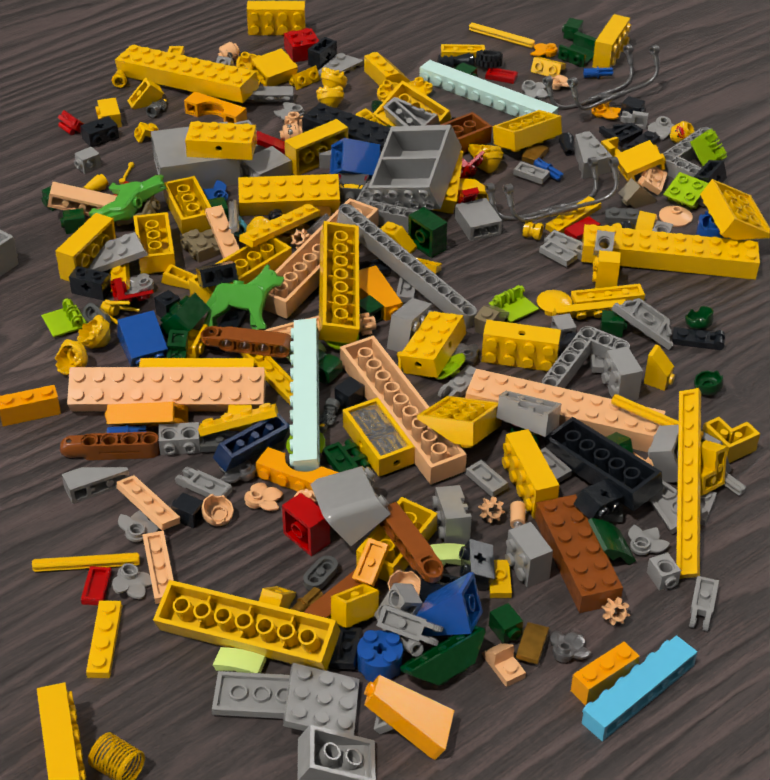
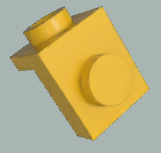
[134,122,159,143]

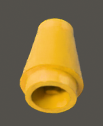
[112,70,127,88]
[83,174,109,192]

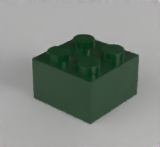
[408,207,448,258]
[159,292,210,339]

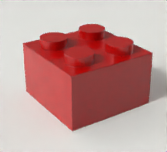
[284,28,319,63]
[282,493,330,557]

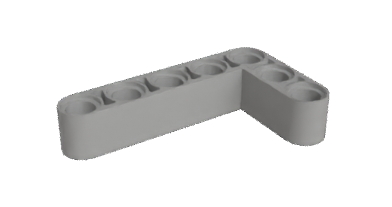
[663,127,711,179]
[356,181,417,231]
[542,326,630,388]

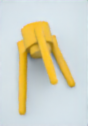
[101,300,140,325]

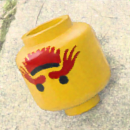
[670,121,694,144]

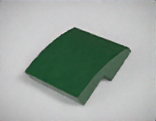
[588,518,636,565]

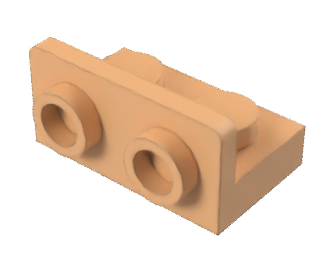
[637,166,668,195]

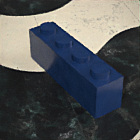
[213,413,290,472]

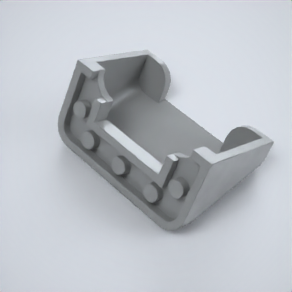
[311,466,391,546]

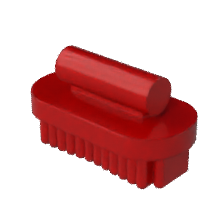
[57,110,84,135]

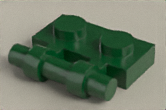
[322,439,371,472]

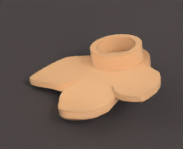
[551,75,569,90]
[244,483,283,511]

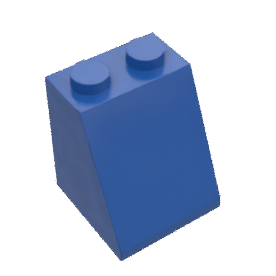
[330,138,381,179]
[117,310,168,366]
[416,572,483,636]

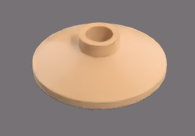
[659,206,693,227]

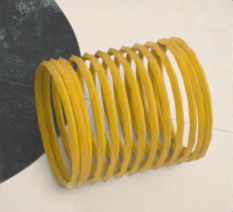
[88,732,145,780]

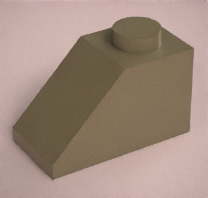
[618,178,657,208]
[474,305,509,335]

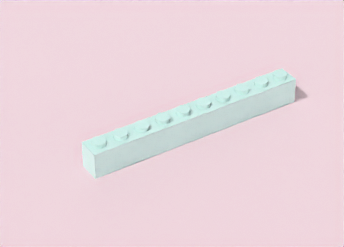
[419,60,558,117]
[289,318,320,472]

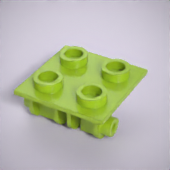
[690,128,727,166]
[663,172,709,209]
[489,285,539,323]
[41,299,87,337]

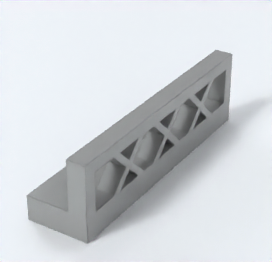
[232,86,294,102]

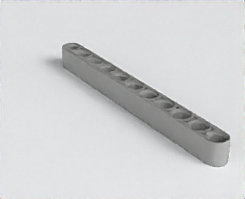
[337,204,477,328]

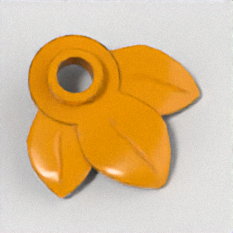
[530,43,558,57]
[591,102,621,119]

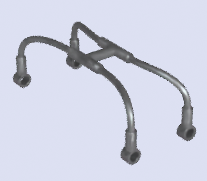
[542,44,660,110]
[485,156,620,222]

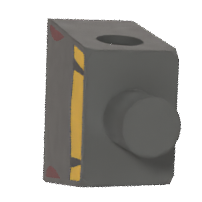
[338,173,369,202]

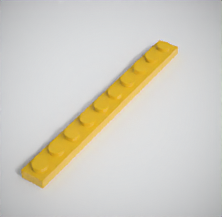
[676,388,701,579]

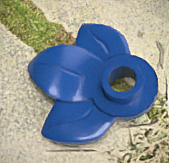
[202,180,229,201]

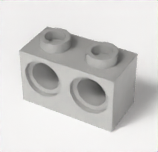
[159,422,200,455]
[374,583,423,633]

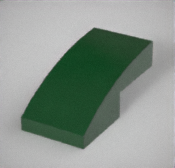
[167,330,189,358]

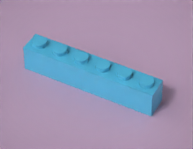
[582,635,697,741]

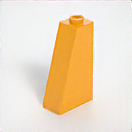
[359,266,403,321]
[105,402,188,427]
[364,675,454,760]

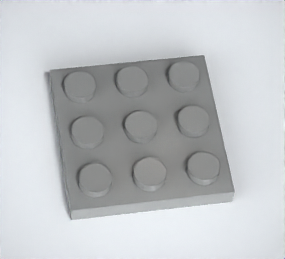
[283,663,359,735]

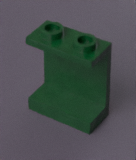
[558,31,597,67]

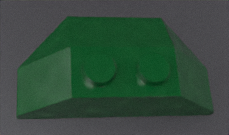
[400,626,486,685]

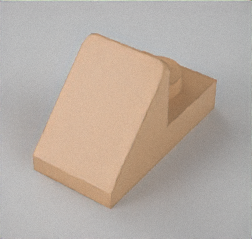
[482,643,526,687]

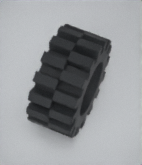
[475,50,503,68]

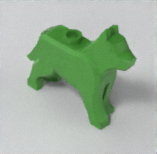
[88,174,167,222]
[204,265,284,330]

